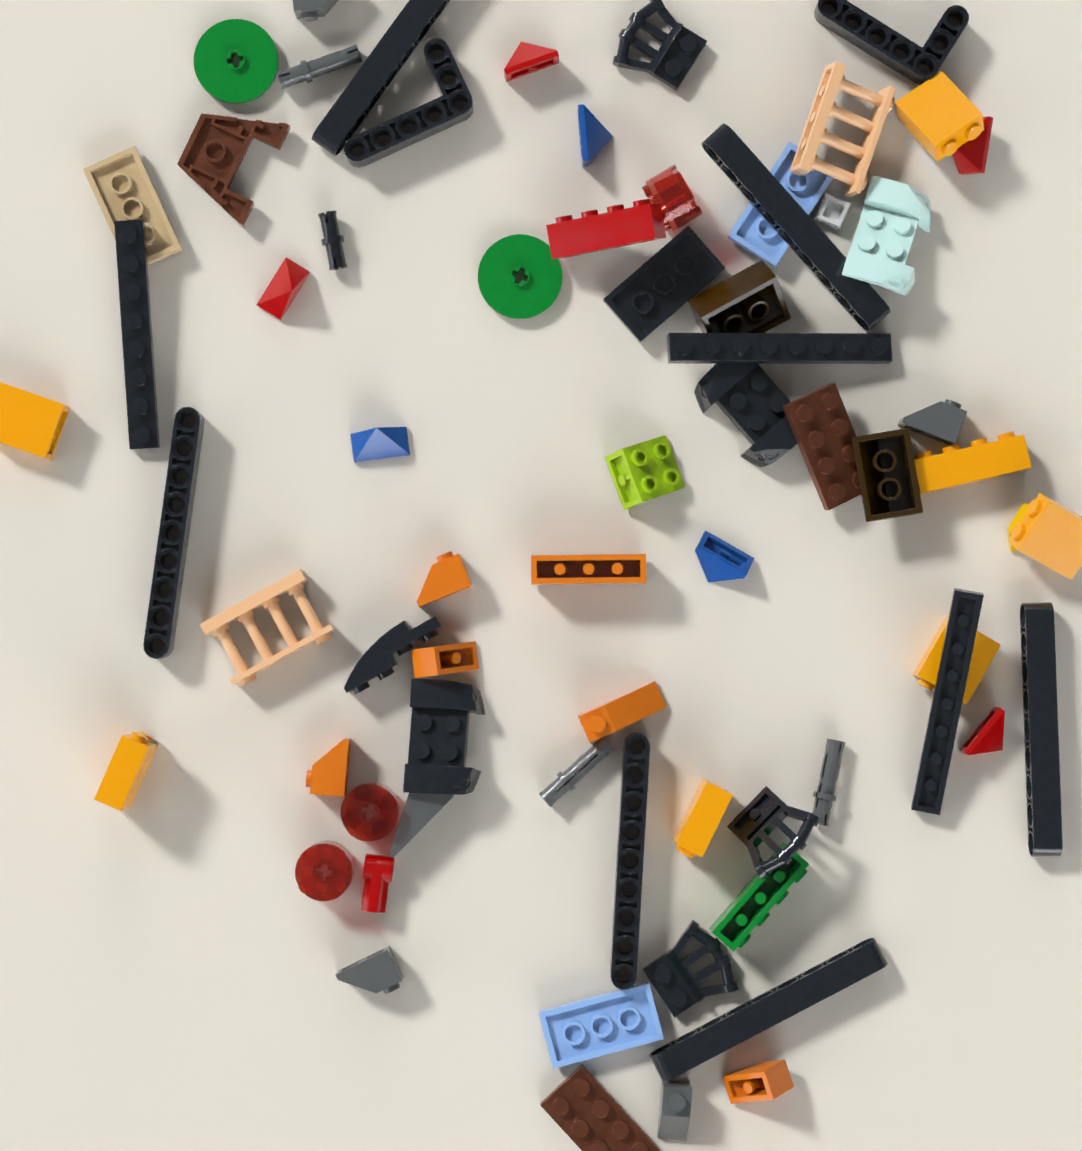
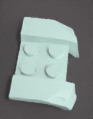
[842,175,931,296]

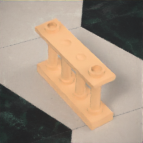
[789,61,896,197]
[199,569,335,687]

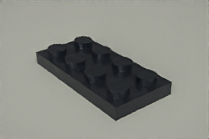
[603,225,725,343]

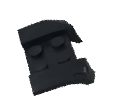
[694,364,797,467]
[403,679,485,795]

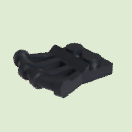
[612,0,707,91]
[726,786,820,879]
[642,920,739,1018]

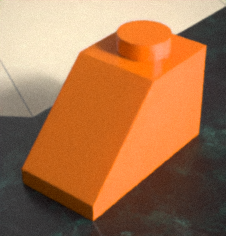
[417,551,472,607]
[411,641,479,678]
[306,738,351,797]
[722,1060,794,1104]

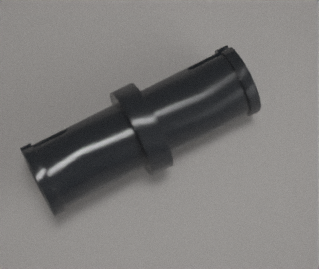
[318,211,347,271]

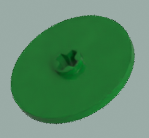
[194,19,279,104]
[478,234,562,319]

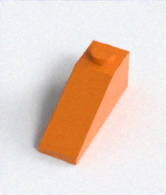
[578,681,666,743]

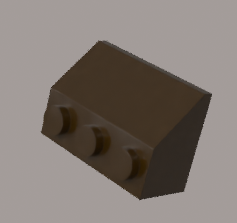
[688,260,791,333]
[851,428,923,522]

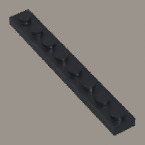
[114,220,160,449]
[667,333,892,364]
[911,588,984,815]

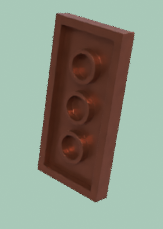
[782,383,861,510]
[540,1065,660,1151]

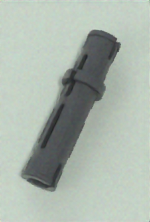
[277,44,362,89]
[539,737,614,807]
[813,739,845,826]

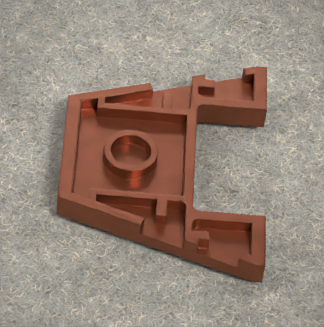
[177,113,291,226]

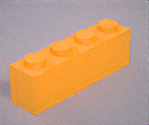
[914,431,1032,494]

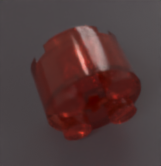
[642,164,703,231]
[340,782,400,842]
[295,840,355,901]

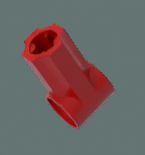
[361,854,395,913]

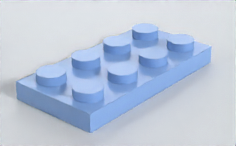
[727,141,833,268]
[539,982,664,1069]

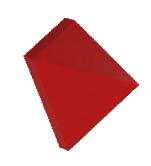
[504,42,559,82]
[952,116,993,175]
[256,257,310,320]
[959,707,1005,755]

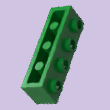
[709,842,809,951]

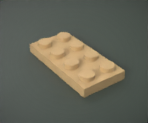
[83,146,183,266]

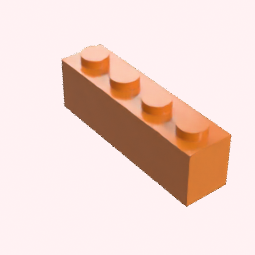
[531,554,646,585]

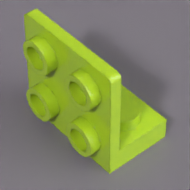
[604,435,685,510]

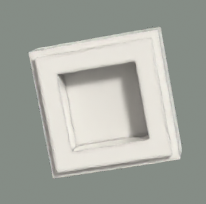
[814,193,851,231]

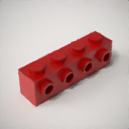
[546,199,666,259]

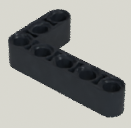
[814,0,969,85]
[344,38,474,168]

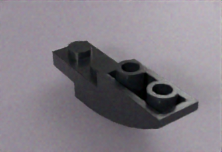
[344,616,441,695]

